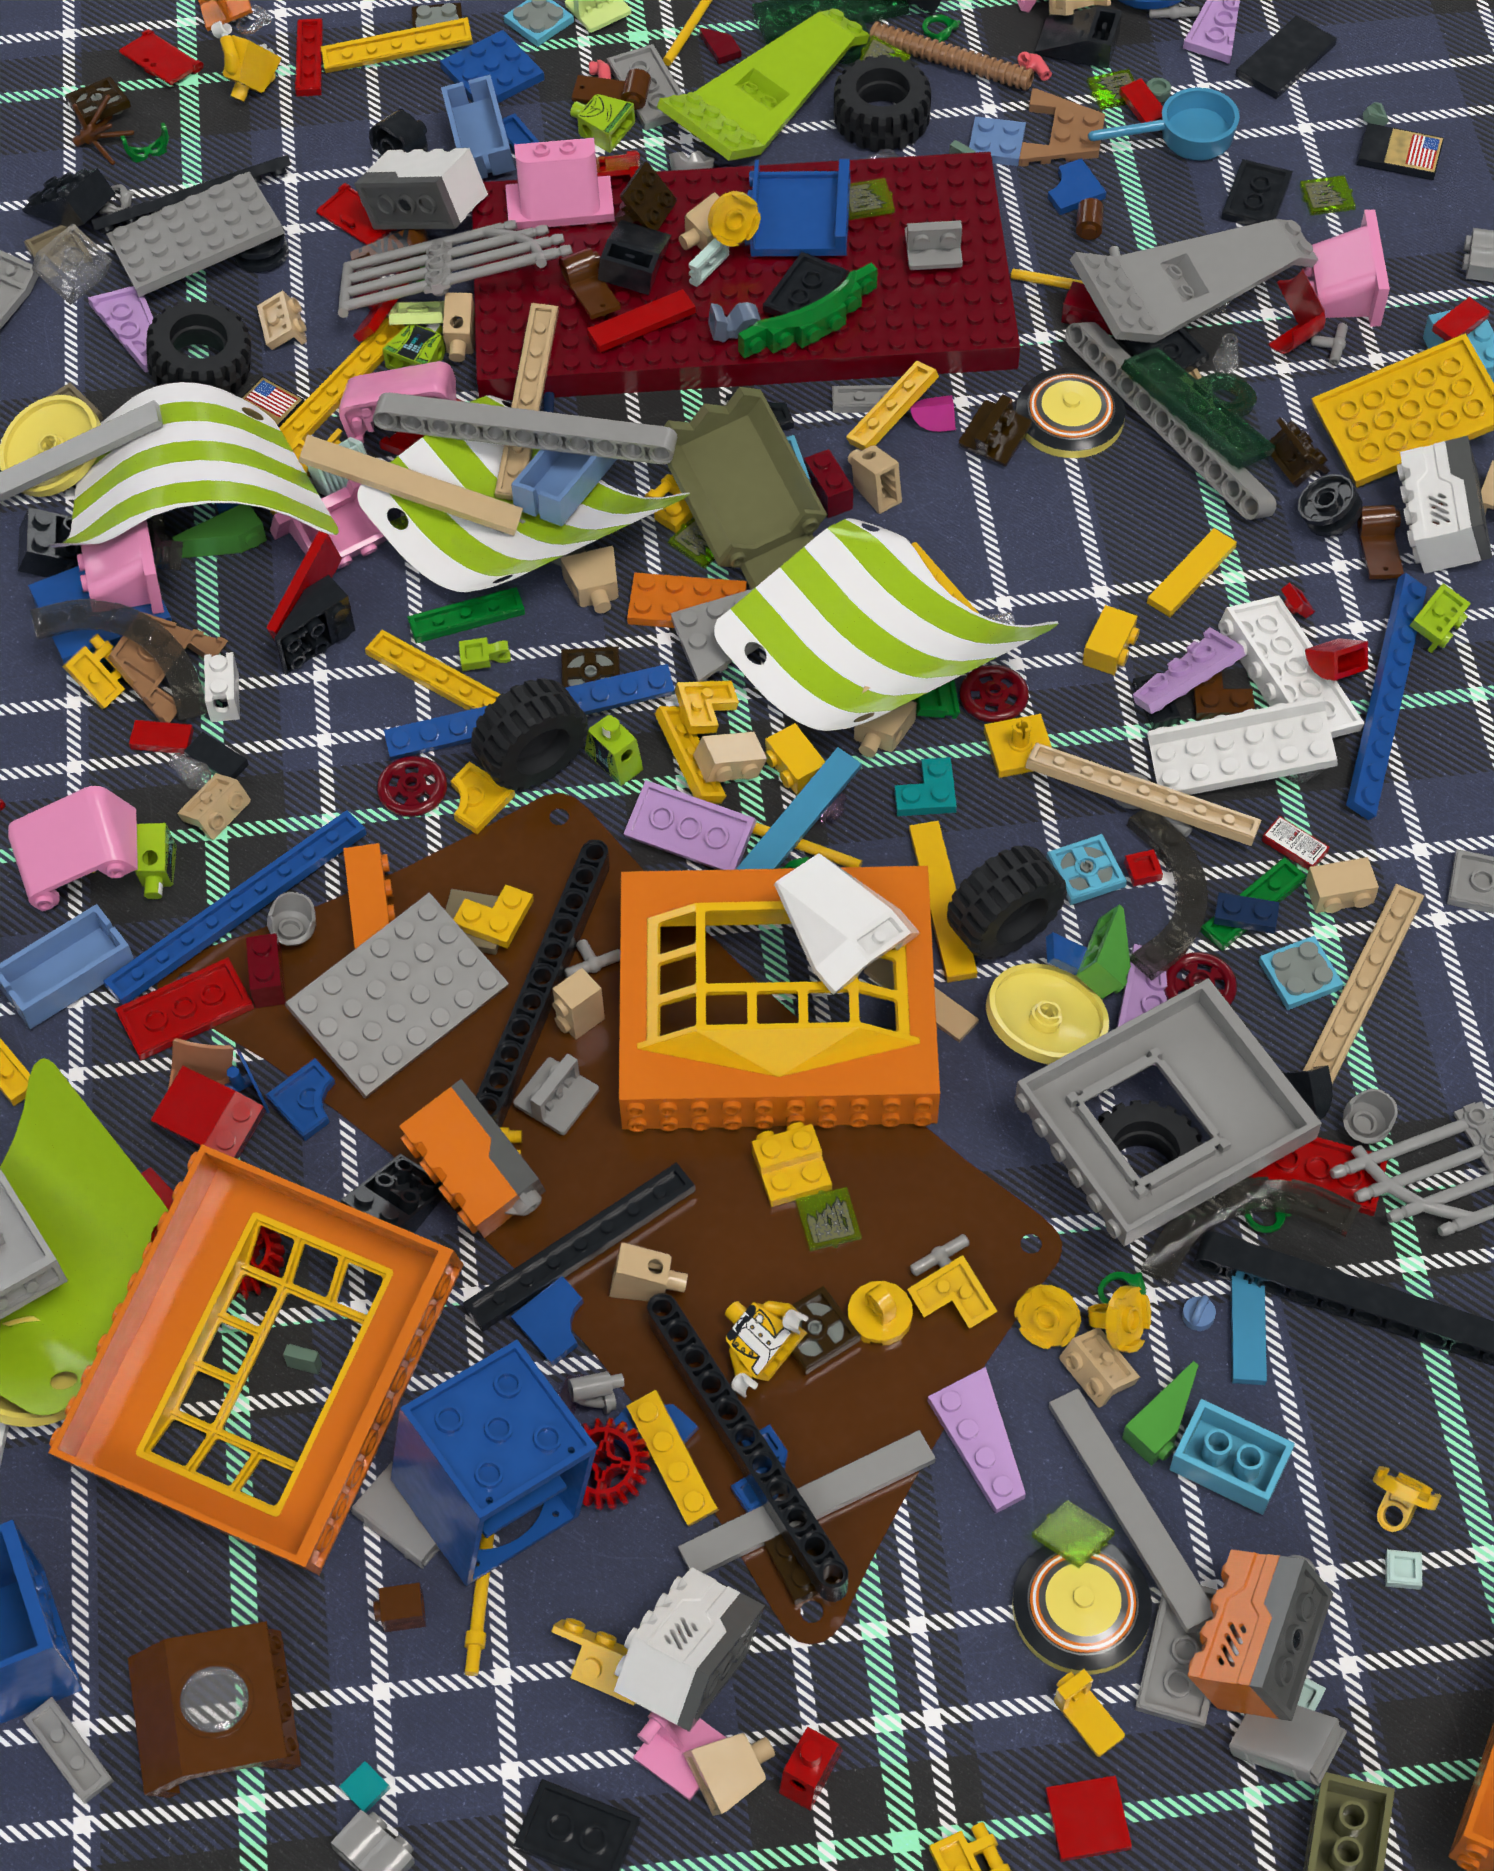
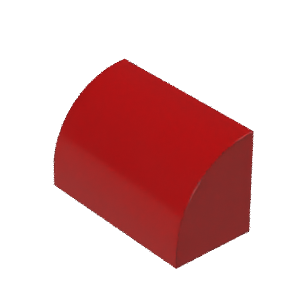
[1305,638,1368,681]

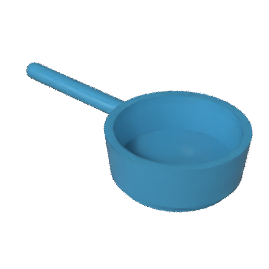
[1088,87,1240,161]

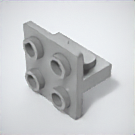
[905,220,963,270]
[513,1054,599,1135]

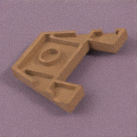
[1019,88,1105,167]
[108,612,228,723]

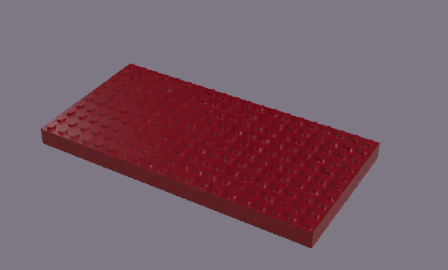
[472,152,1020,401]

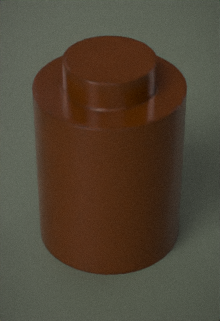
[1076,198,1104,240]

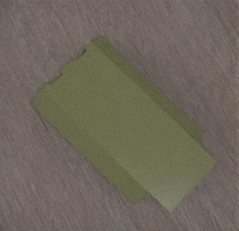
[664,387,827,589]

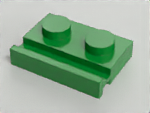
[914,679,960,719]

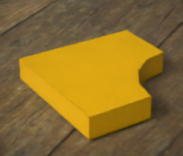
[451,761,515,835]

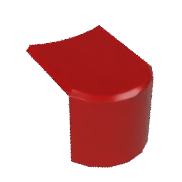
[1267,268,1326,354]

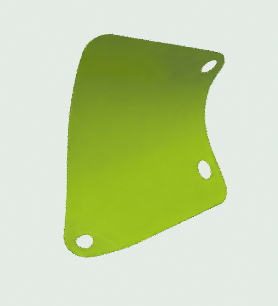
[0,1058,169,1415]

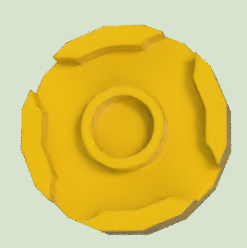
[708,191,761,247]
[848,1281,913,1346]
[1014,1284,1081,1349]
[1088,1285,1151,1353]
[1373,1466,1441,1532]

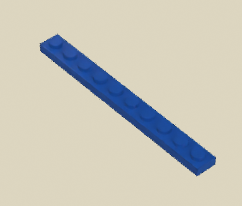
[1346,573,1427,820]
[384,664,675,760]
[103,810,367,1005]

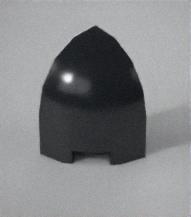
[1284,1065,1333,1120]

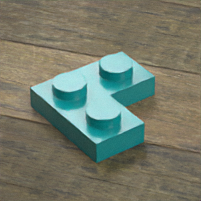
[894,757,957,816]

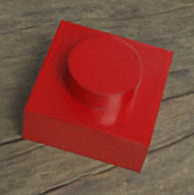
[1281,582,1315,619]
[1124,849,1163,887]

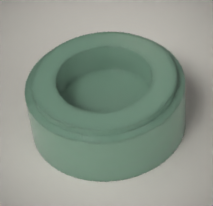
[1146,78,1171,102]

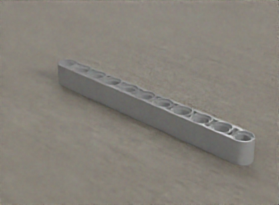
[1065,322,1276,520]
[373,393,678,464]

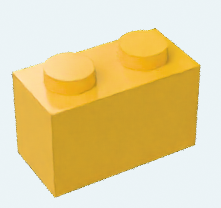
[1082,605,1140,676]
[764,723,825,795]

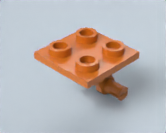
[198,0,253,31]

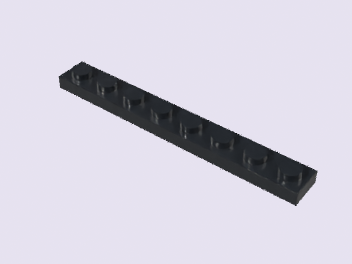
[89,155,291,234]
[463,1162,695,1332]

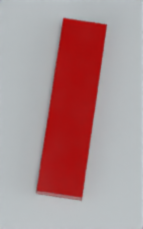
[295,18,324,97]
[353,267,420,342]
[587,289,696,353]

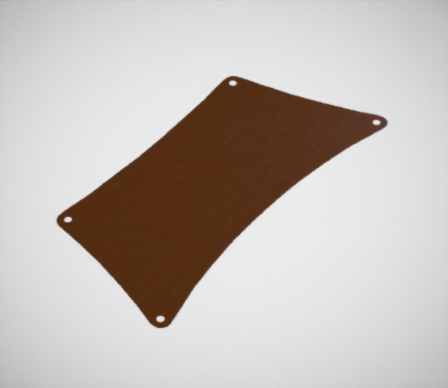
[157,793,1062,1645]

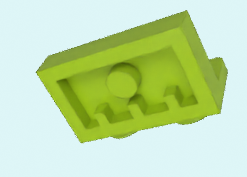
[1409,583,1471,653]

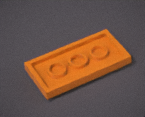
[627,572,747,628]

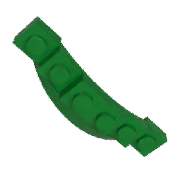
[738,263,878,359]

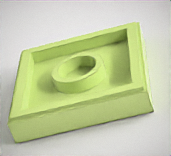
[389,301,445,325]

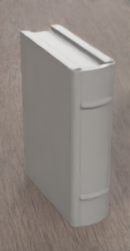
[351,1462,440,1569]
[1229,1705,1347,1786]

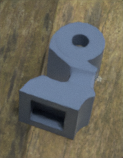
[708,302,761,342]

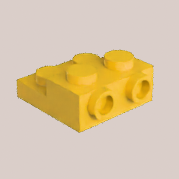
[751,1122,832,1207]

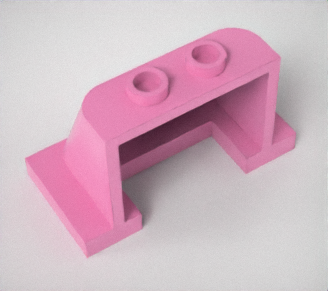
[505,138,615,230]
[1304,209,1390,327]
[270,479,387,569]
[77,520,164,614]

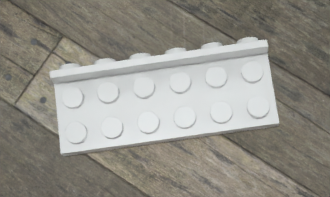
[1218,595,1365,738]
[1147,697,1338,795]

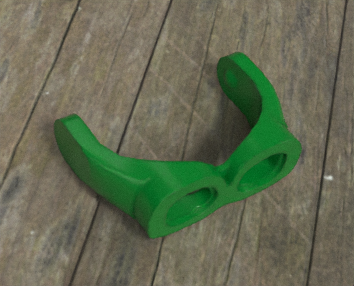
[120,122,169,162]

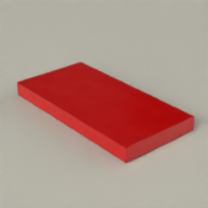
[266,531,342,641]
[115,957,254,1061]
[1248,1137,1388,1216]

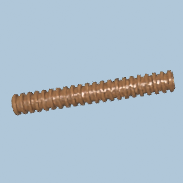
[869,21,1034,91]

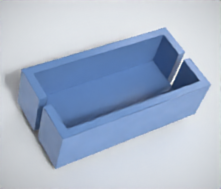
[441,75,516,179]
[511,449,617,526]
[0,904,134,1029]

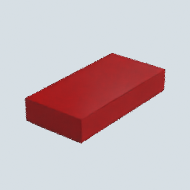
[1119,78,1163,123]
[1432,297,1490,341]
[129,720,194,754]

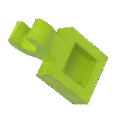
[459,637,511,671]

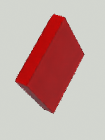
[1045,1775,1132,1862]

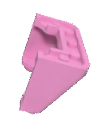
[339,361,456,443]
[8,786,138,912]

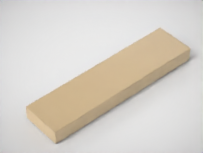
[864,958,979,1043]

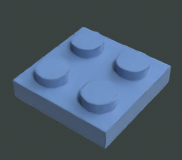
[969,116,1026,166]

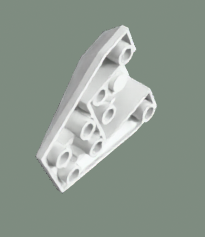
[774,853,920,995]

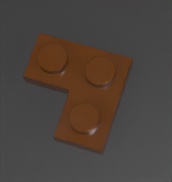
[1192,671,1255,720]

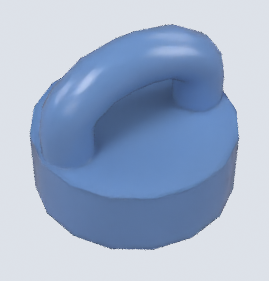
[1182,1295,1216,1331]

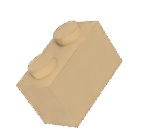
[693,732,767,782]
[1305,857,1379,913]
[552,968,605,1040]

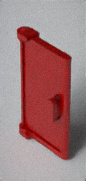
[119,29,204,85]
[596,150,640,177]
[316,183,397,245]

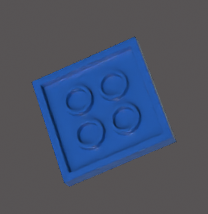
[440,30,545,103]

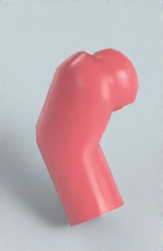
[1017,51,1052,81]
[589,60,611,79]

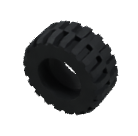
[834,55,931,152]
[146,299,251,394]
[471,678,588,790]
[947,845,1067,960]
[1098,1100,1203,1225]

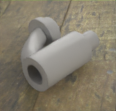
[568,1371,624,1414]

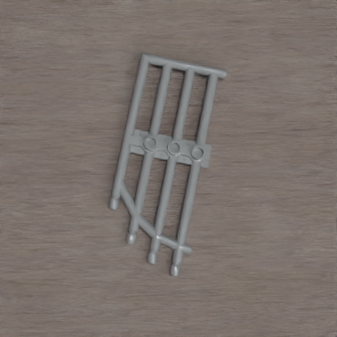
[338,220,573,318]
[1330,1101,1494,1236]

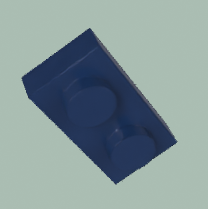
[1213,892,1280,934]

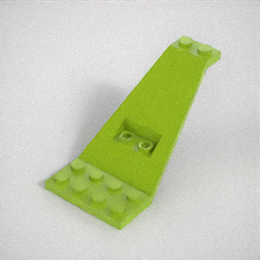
[657,8,870,161]

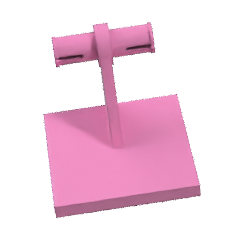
[633,1711,726,1801]

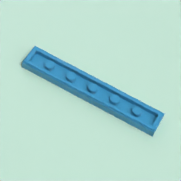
[736,747,862,869]

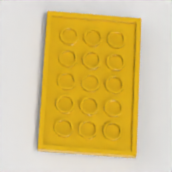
[1311,333,1494,488]

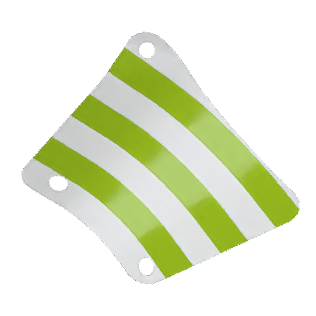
[49,382,339,547]
[358,395,690,592]
[714,518,1059,731]

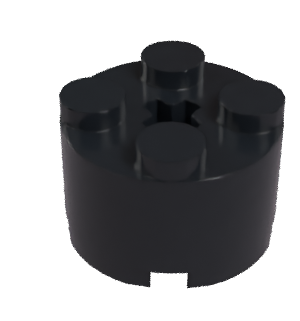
[369,108,428,159]

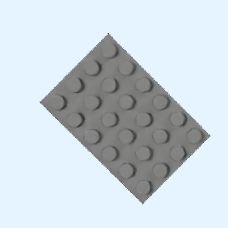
[107,172,285,297]
[285,892,509,1099]

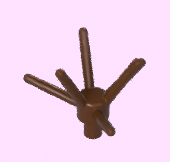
[72,94,134,165]

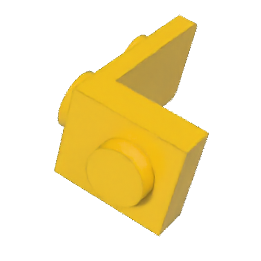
[1054,1669,1125,1757]

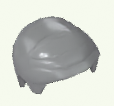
[669,150,714,171]
[267,892,316,946]
[1343,1088,1398,1144]

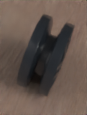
[234,226,289,273]
[1298,474,1363,537]

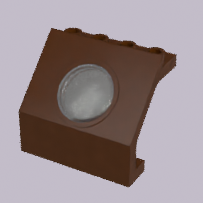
[127,1621,301,1798]

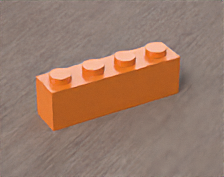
[343,843,396,949]

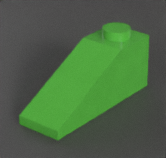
[172,504,267,558]
[1076,904,1131,999]
[1122,1361,1198,1466]

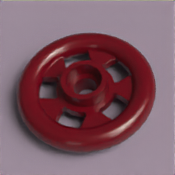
[959,665,1029,723]
[377,756,447,817]
[1164,952,1237,1005]

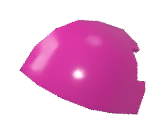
[910,395,956,432]

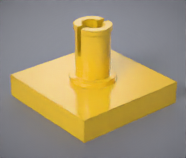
[984,714,1052,778]

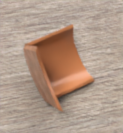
[168,1038,234,1089]

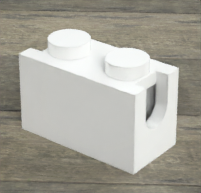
[204,652,240,722]

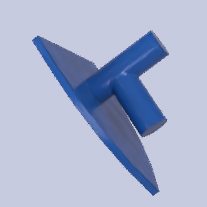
[225,1049,270,1113]

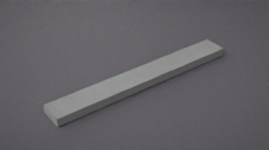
[0,400,163,502]
[1049,1389,1214,1634]
[678,1430,936,1574]

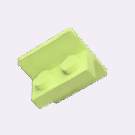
[565,0,631,33]

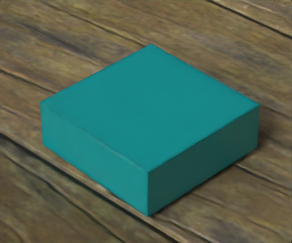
[339,1761,391,1813]

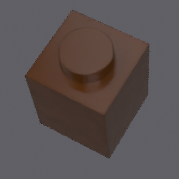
[373,1582,426,1633]

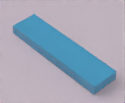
[1230,1271,1267,1385]

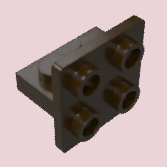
[614,161,677,231]
[959,394,1032,466]
[1263,417,1330,487]

